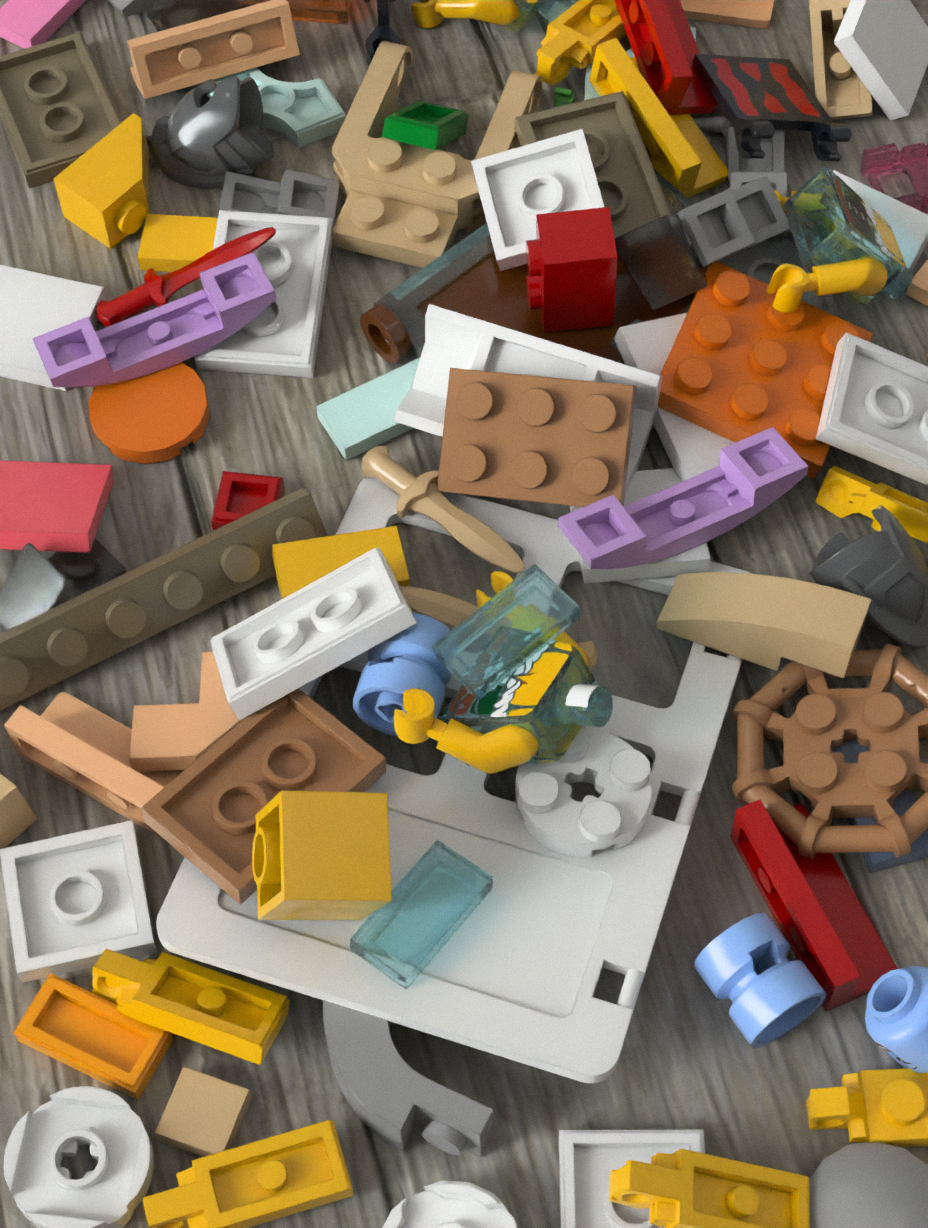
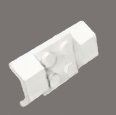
[393,304,662,493]

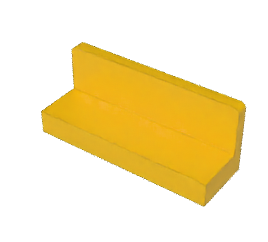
[589,38,728,201]

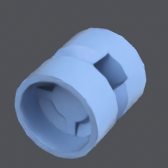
[353,612,459,737]
[694,912,827,1048]

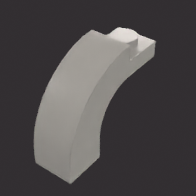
[323,1000,493,1157]

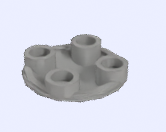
[809,1142,928,1228]

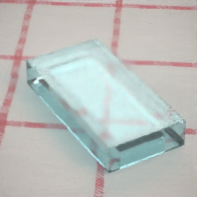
[432,564,581,700]
[350,840,493,990]

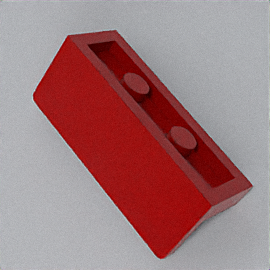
[614,0,718,115]
[730,799,898,1012]

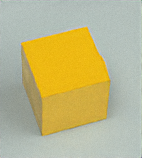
[252,790,392,920]

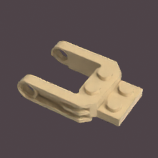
[332,41,542,272]

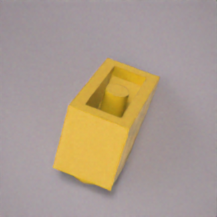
[54,113,150,249]

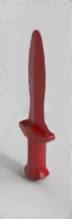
[96,227,276,328]

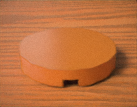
[88,362,210,464]

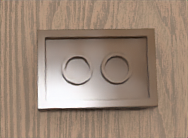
[437,368,637,507]
[141,688,386,905]

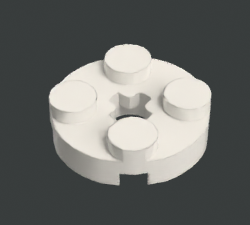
[515,725,652,858]
[4,1086,154,1228]

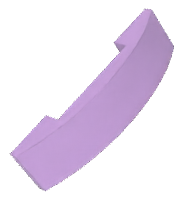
[32,252,277,388]
[558,427,808,569]

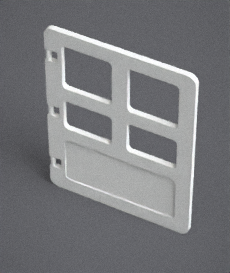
[156,477,750,1083]

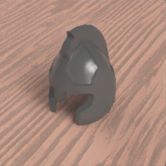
[146,76,275,188]
[810,505,928,649]

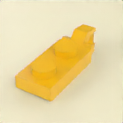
[535,0,627,86]
[815,466,928,544]
[91,949,290,1065]
[806,1068,928,1148]
[142,1120,353,1228]
[609,1148,810,1228]

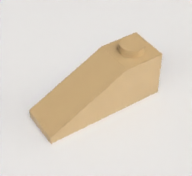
[809,0,873,120]

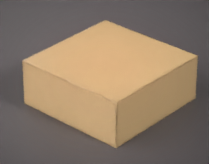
[155,1067,252,1157]

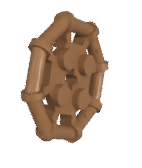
[732,643,928,859]

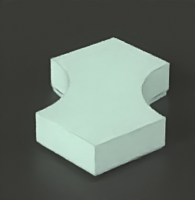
[202,67,346,148]

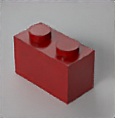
[526,207,618,333]

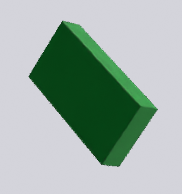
[382,100,469,150]

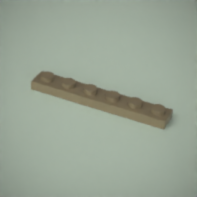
[0,488,328,711]

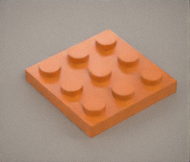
[658,262,873,479]

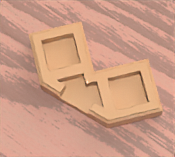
[129,652,245,772]

